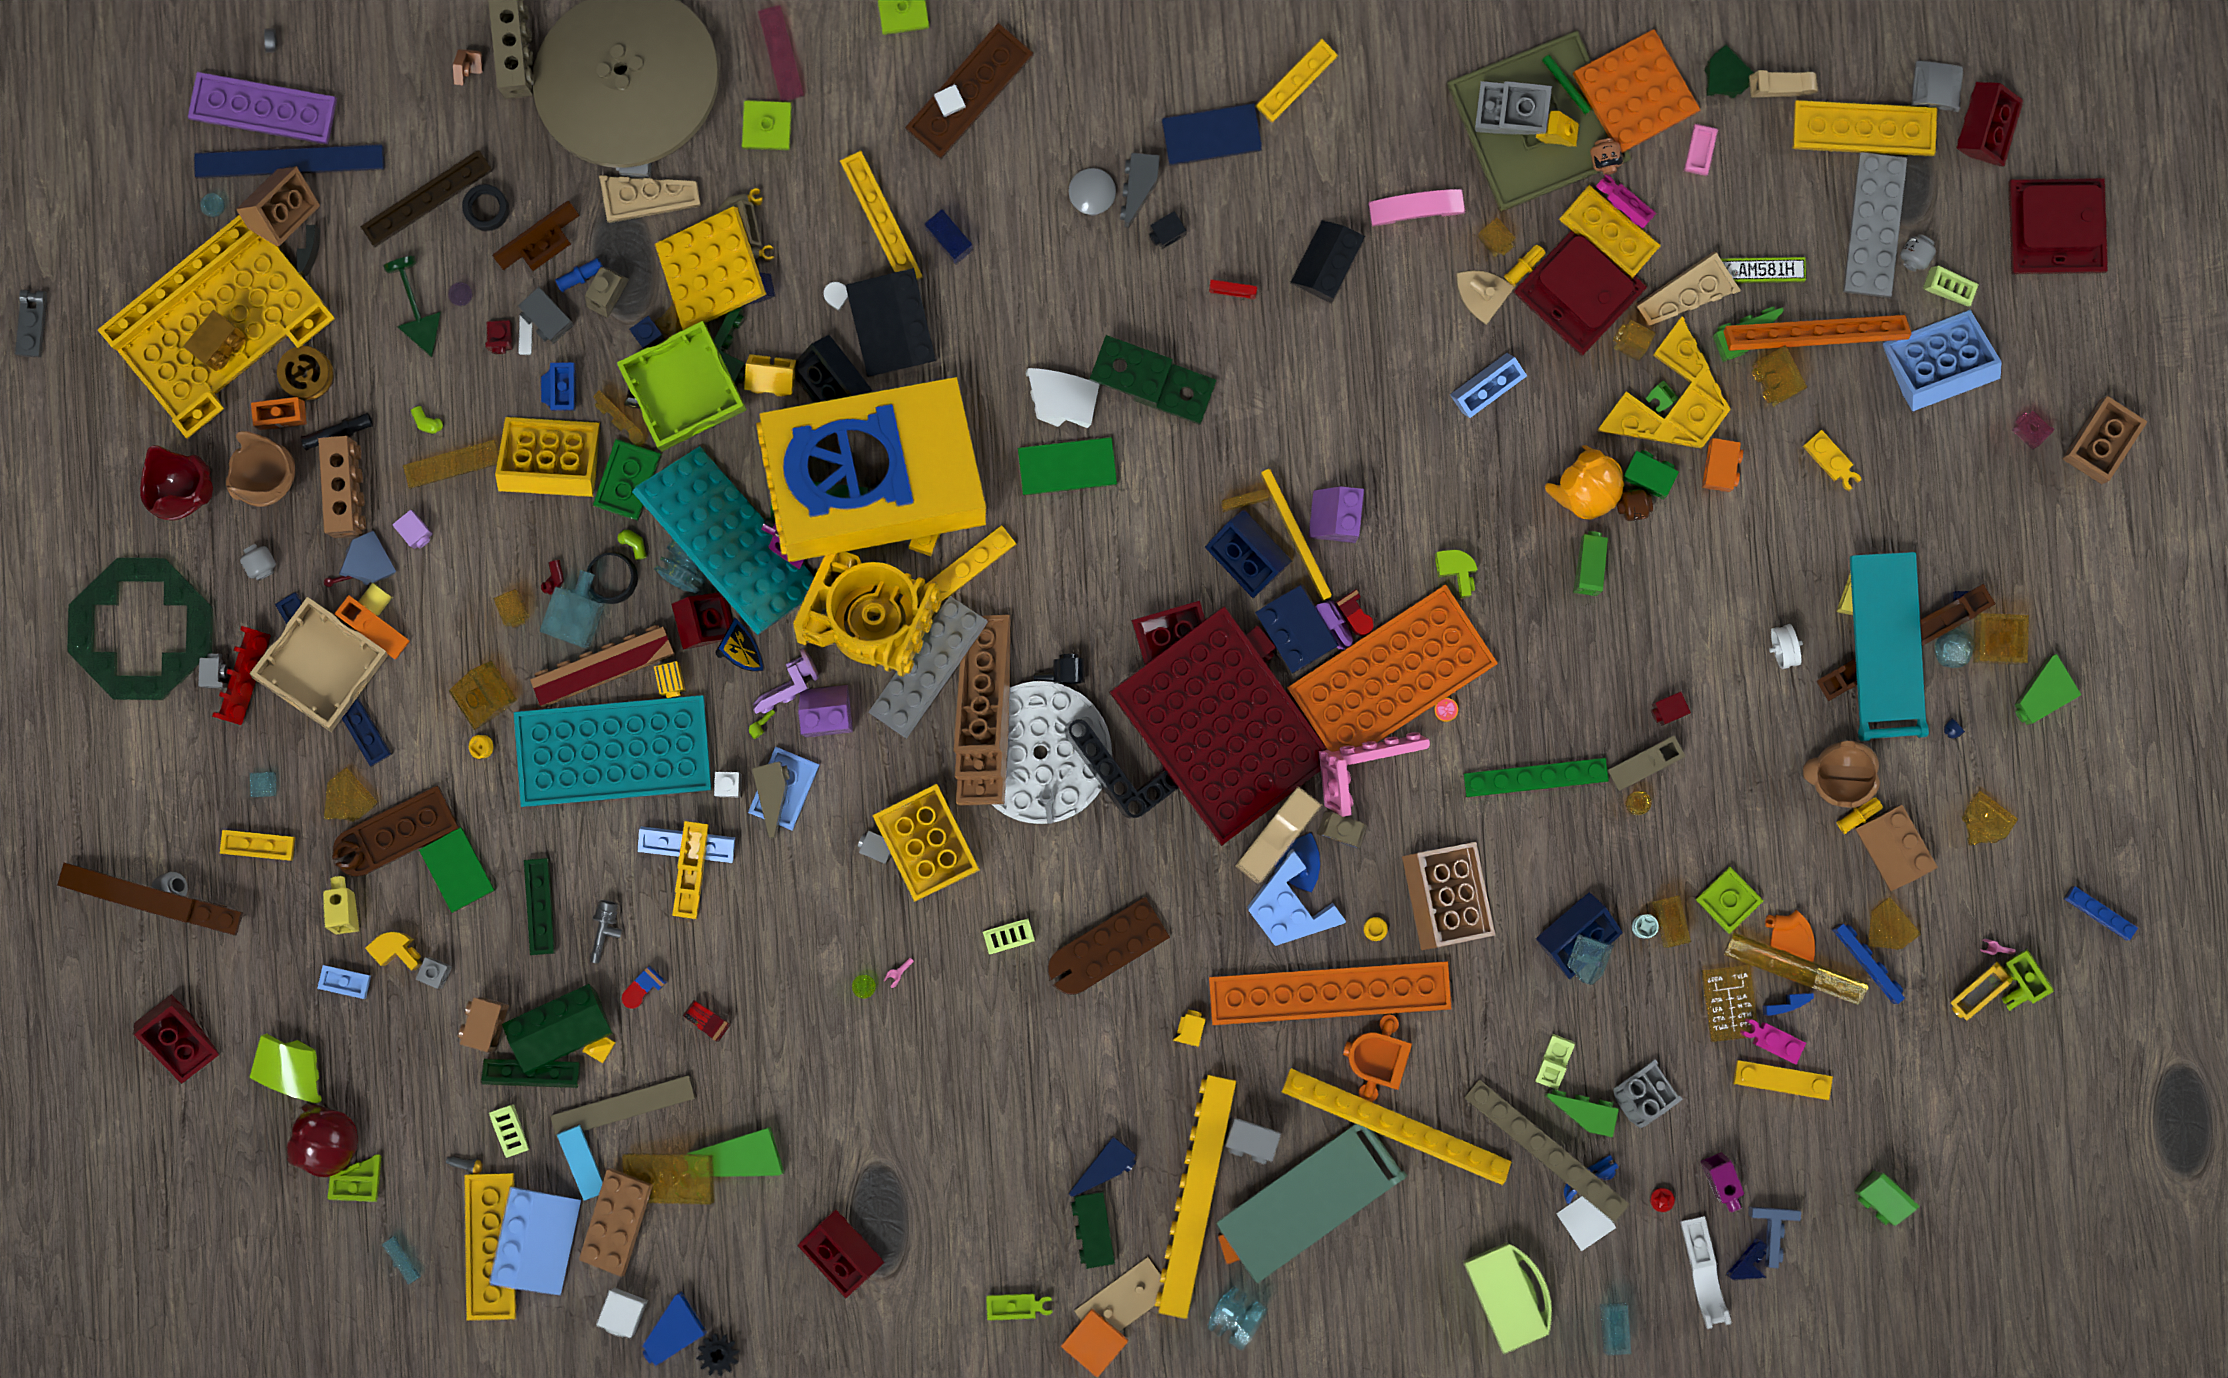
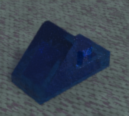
[1726,1238,1768,1280]

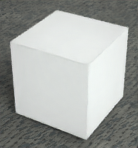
[597,1288,648,1338]

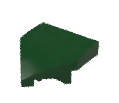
[1704,44,1754,99]

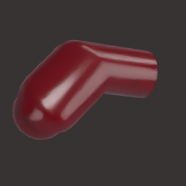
[541,560,564,595]

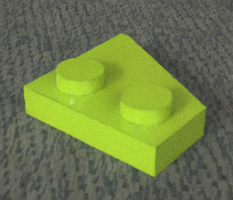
[328,1155,382,1202]

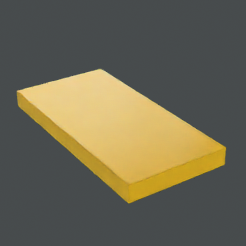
[1559,185,1661,280]

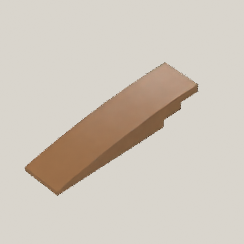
[954,615,1010,805]

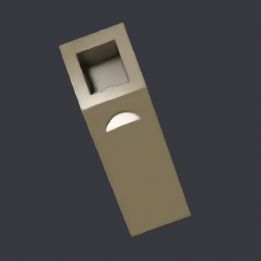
[1607,735,1686,791]

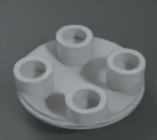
[1069,168,1116,216]

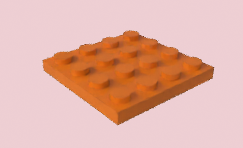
[1573,29,1701,153]

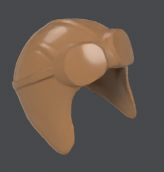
[226,431,295,507]

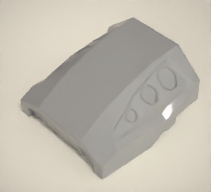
[1911,61,1963,112]
[1613,1059,1683,1128]

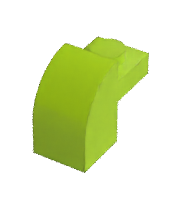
[1435,550,1478,599]

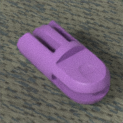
[1316,600,1353,649]

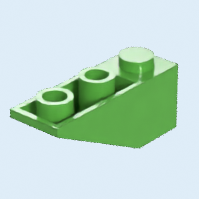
[1713,306,1784,362]
[1545,1089,1619,1137]

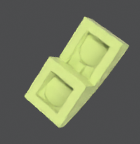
[1535,1034,1575,1090]

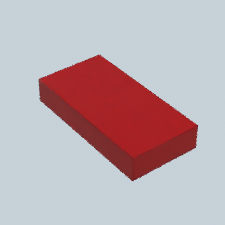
[1209,279,1257,299]

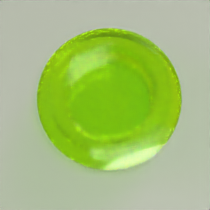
[852,975,876,999]

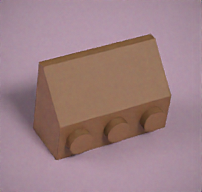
[236,166,320,246]
[1855,805,1938,891]

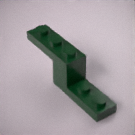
[711,307,746,429]

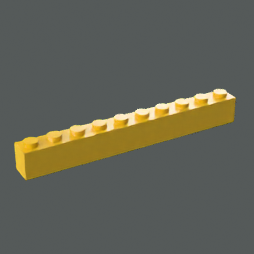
[1155,1074,1236,1319]

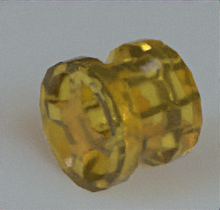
[1625,791,1652,815]

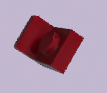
[485,320,513,354]

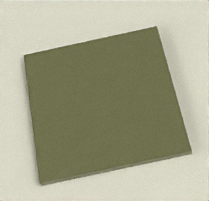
[1447,30,1631,212]

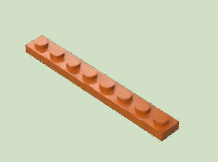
[1724,315,1912,351]

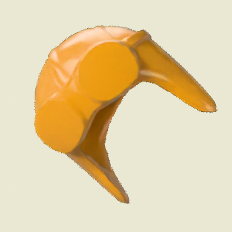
[1545,445,1624,519]

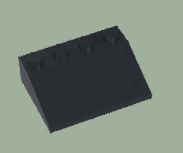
[845,268,936,377]

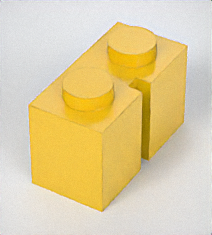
[744,354,796,396]

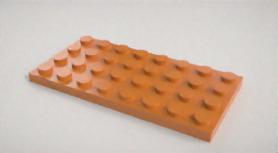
[1286,585,1498,752]

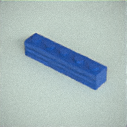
[2064,886,2138,941]

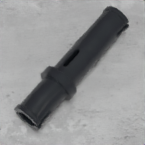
[301,412,373,451]

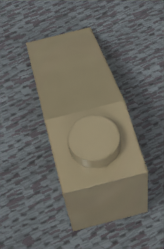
[752,761,790,839]

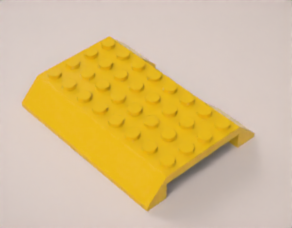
[98,215,335,439]

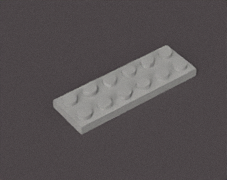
[1843,152,1907,298]
[868,596,988,739]

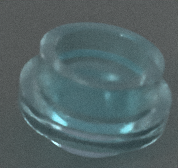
[200,193,225,217]

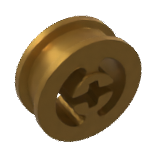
[277,346,334,400]

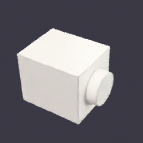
[714,772,742,798]

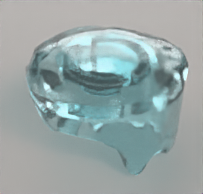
[1934,628,1975,668]

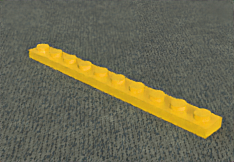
[1281,1068,1512,1185]

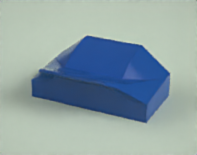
[541,362,577,411]

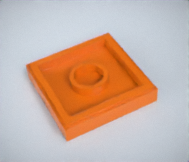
[1061,1309,1129,1378]

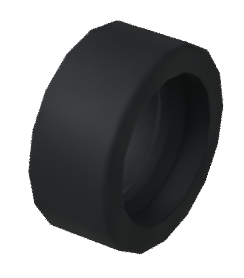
[462,184,509,231]

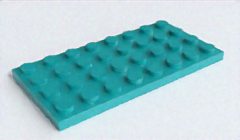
[632,446,814,635]
[514,695,712,807]

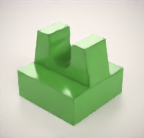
[1646,381,1679,413]

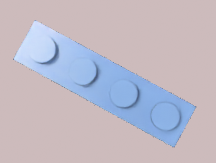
[638,826,736,863]

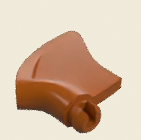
[1765,910,1815,966]

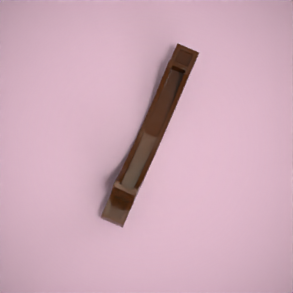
[1816,584,1995,702]
[57,862,243,935]

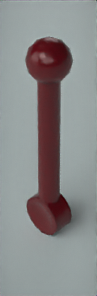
[324,575,353,587]

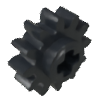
[696,1333,740,1377]

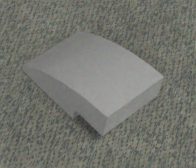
[1475,81,1552,134]

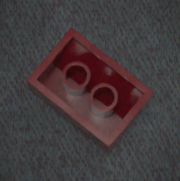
[1957,82,2024,167]
[797,1210,885,1299]

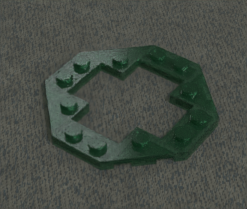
[67,558,213,700]

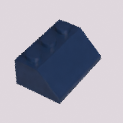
[1205,510,1292,598]
[1255,585,1339,673]
[1536,892,1623,980]

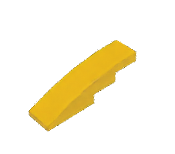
[672,821,709,919]

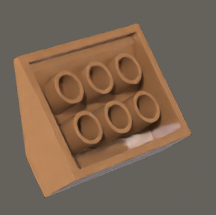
[1402,842,1495,950]

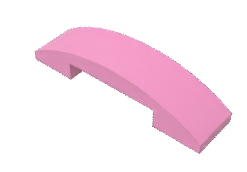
[1368,189,1465,226]

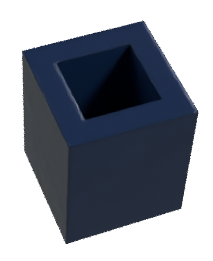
[629,316,665,349]

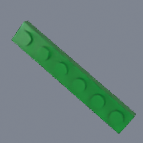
[1463,758,1609,798]

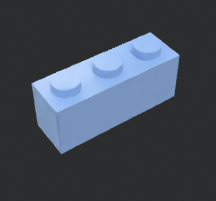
[1450,353,1527,418]

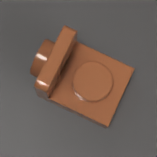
[453,49,483,85]

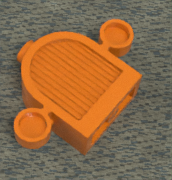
[1343,1014,1412,1102]

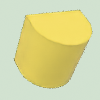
[358,583,393,616]

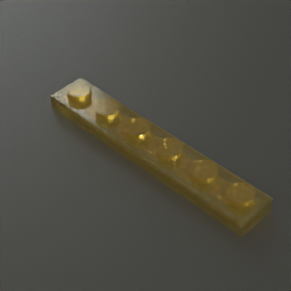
[1724,932,1869,1005]

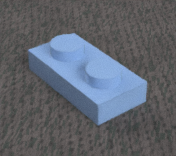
[317,965,371,999]

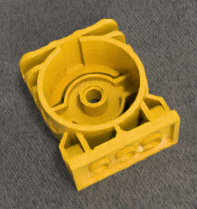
[793,552,942,677]

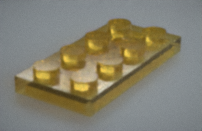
[622,1153,715,1204]

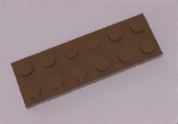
[905,23,1034,159]

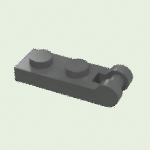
[15,290,47,357]

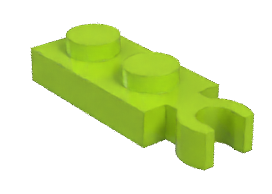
[986,1293,1052,1320]

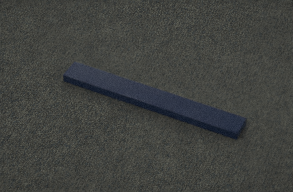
[194,145,384,178]
[275,592,392,767]

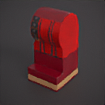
[1335,589,1373,636]
[683,1000,731,1042]

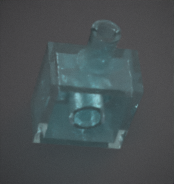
[539,570,605,648]

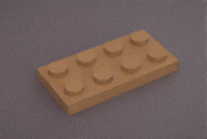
[579,1168,653,1277]

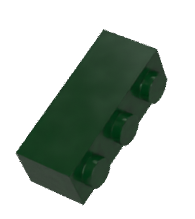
[1071,1191,1115,1269]

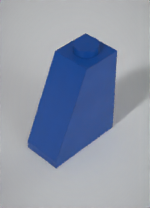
[642,1292,707,1366]

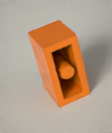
[251,397,307,430]
[1702,438,1743,492]

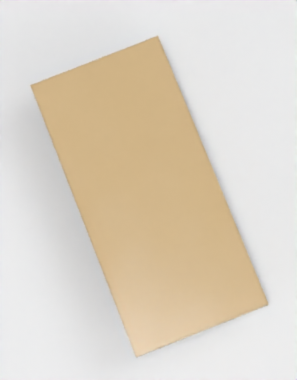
[1074,1257,1164,1332]

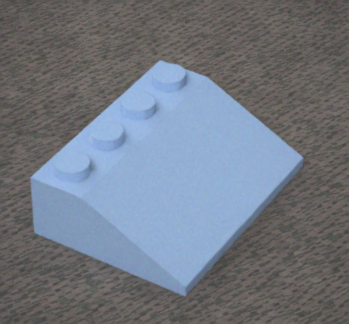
[1883,310,2002,412]
[489,1186,581,1295]

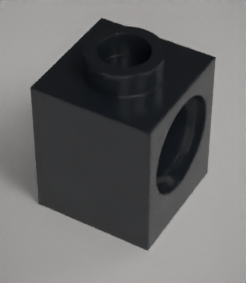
[1149,211,1187,250]

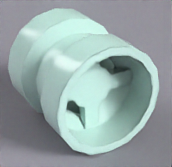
[1632,914,1659,938]

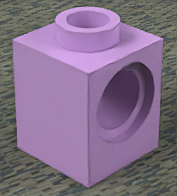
[392,510,433,549]

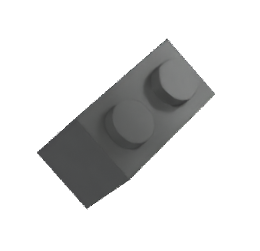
[518,287,574,344]

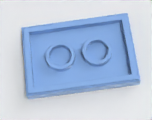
[748,747,820,831]

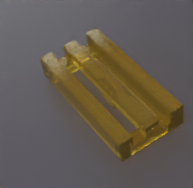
[1221,489,1269,512]

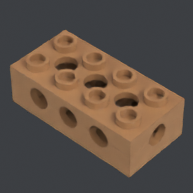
[318,436,366,538]

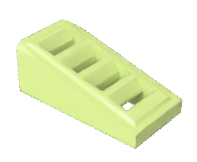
[1923,266,1979,307]
[983,918,1035,955]
[489,1104,529,1158]

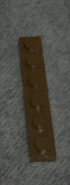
[360,149,493,247]

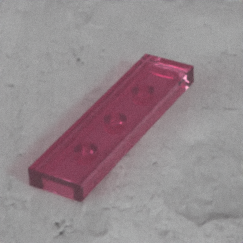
[758,5,804,102]

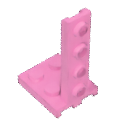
[1319,732,1430,817]

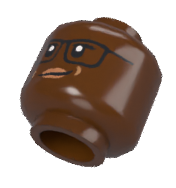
[1617,489,1653,521]

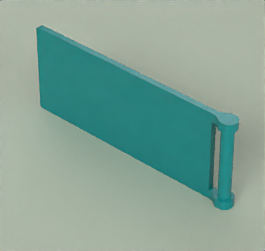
[1850,552,1929,742]

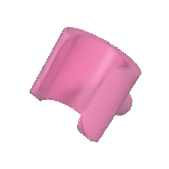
[1980,939,2015,955]
[884,958,914,988]

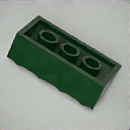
[502,984,613,1074]

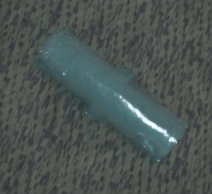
[382,1236,421,1285]

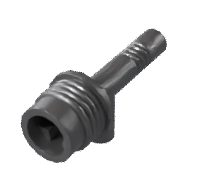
[590,900,622,963]

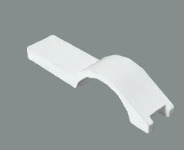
[1680,1217,1731,1329]

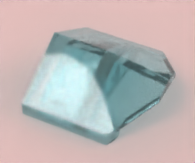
[1568,935,1614,985]

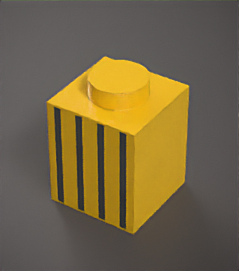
[654,661,686,698]

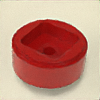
[1649,1188,1675,1212]

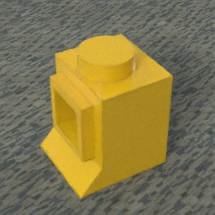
[1172,1009,1205,1047]

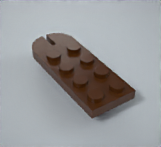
[332,786,459,876]
[1047,897,1170,995]

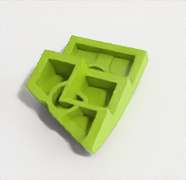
[249,1034,322,1103]

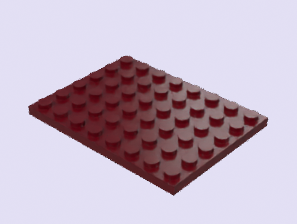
[1109,606,1327,846]

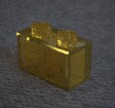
[1613,319,1656,361]
[1652,895,1691,948]

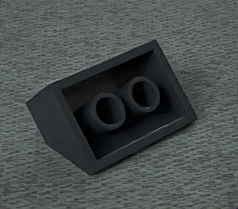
[1290,220,1365,304]
[795,335,872,403]

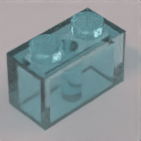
[1600,1302,1631,1356]

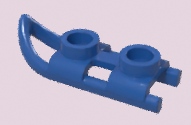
[1564,1155,1619,1204]

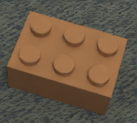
[2062,396,2147,484]

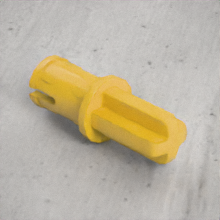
[1504,245,1546,286]
[1836,797,1883,834]

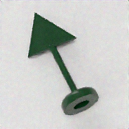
[383,255,441,357]

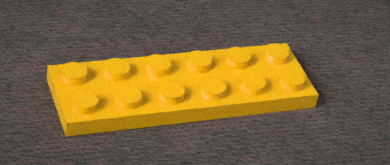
[1792,100,1937,156]
[465,1173,516,1320]

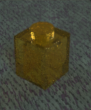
[1477,217,1516,258]
[493,589,530,628]

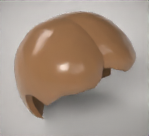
[1803,741,1880,808]

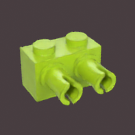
[1988,948,2054,1011]

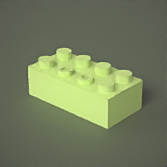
[1463,1242,1552,1354]

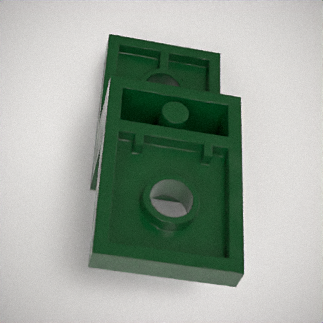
[1090,335,1217,425]

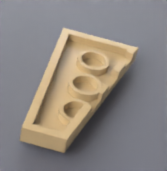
[599,175,701,223]
[1635,251,1741,326]

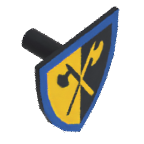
[715,618,763,672]

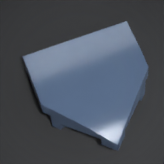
[339,531,396,585]

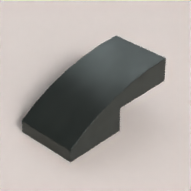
[297,225,320,276]

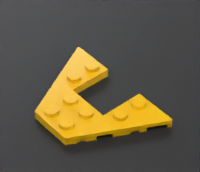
[1597,317,1731,448]

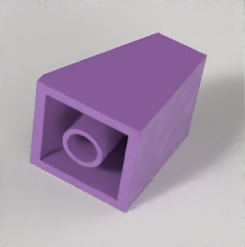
[1308,486,1364,543]
[798,685,853,738]

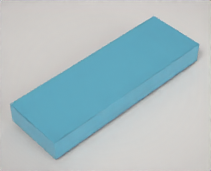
[557,1125,603,1201]

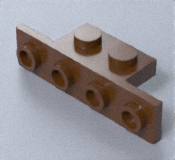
[492,201,580,271]

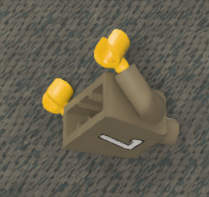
[711,188,774,261]

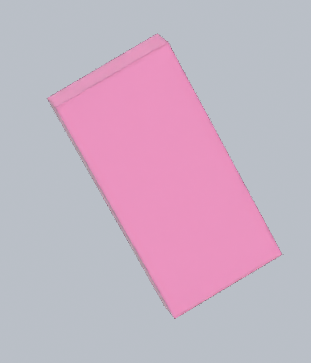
[1684,124,1718,176]

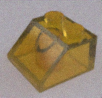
[1752,345,1808,407]
[449,661,517,730]

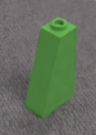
[684,1127,785,1177]

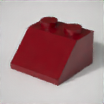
[671,592,732,650]

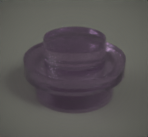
[448,282,472,306]

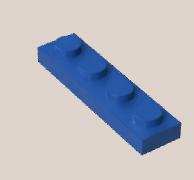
[1832,924,1905,1004]

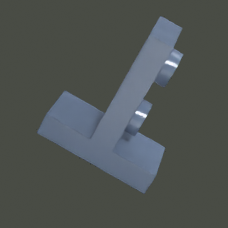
[1748,1206,1801,1268]

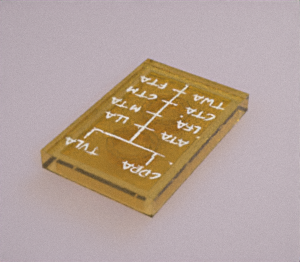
[1701,965,1758,1042]

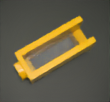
[1951,961,2013,1020]

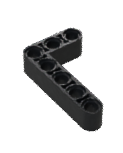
[1064,719,1178,819]

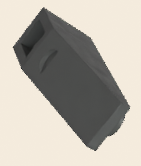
[1120,153,1160,227]

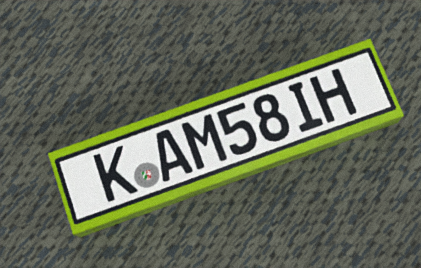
[1721,257,1806,283]

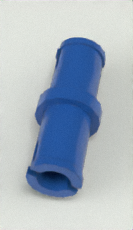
[555,258,603,292]

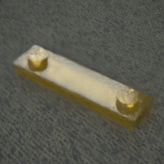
[403,440,499,489]

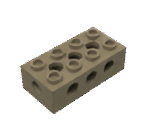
[488,0,534,99]

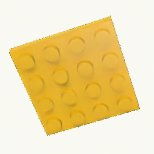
[655,206,766,330]

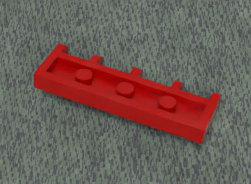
[212,626,271,725]

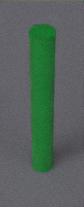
[1542,54,1592,115]

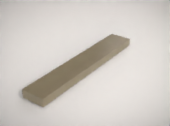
[550,1075,696,1139]

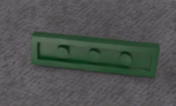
[524,858,555,955]
[481,1059,580,1088]

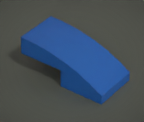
[1762,993,1814,1016]

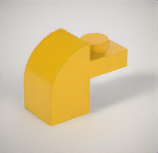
[365,932,422,970]

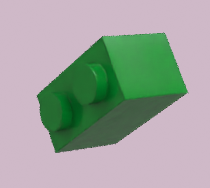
[1623,450,1679,500]

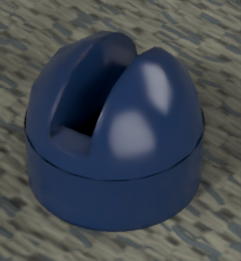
[1944,718,1965,739]

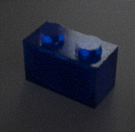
[924,209,973,265]

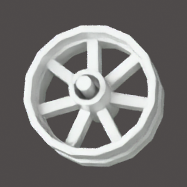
[1769,624,1803,669]

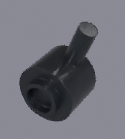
[1034,654,1085,684]

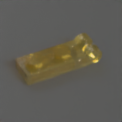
[592,390,646,446]

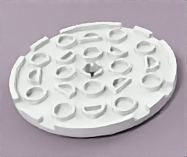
[992,681,1112,824]

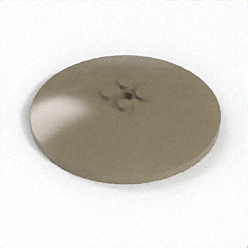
[533,0,719,168]

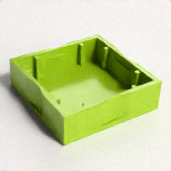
[617,321,747,451]

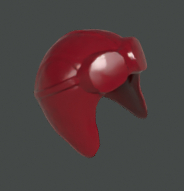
[140,445,213,521]
[287,1103,358,1177]

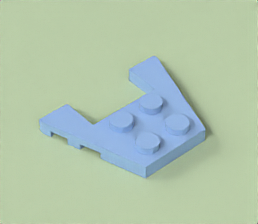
[1247,849,1346,946]

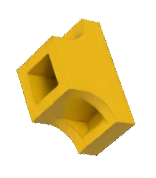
[1536,111,1579,147]

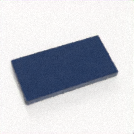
[1162,104,1262,166]

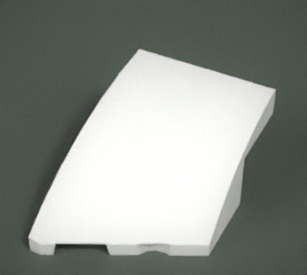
[1026,368,1099,428]

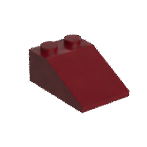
[1131,601,1205,665]
[133,994,219,1084]

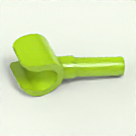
[749,709,775,739]

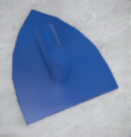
[1274,833,1320,892]

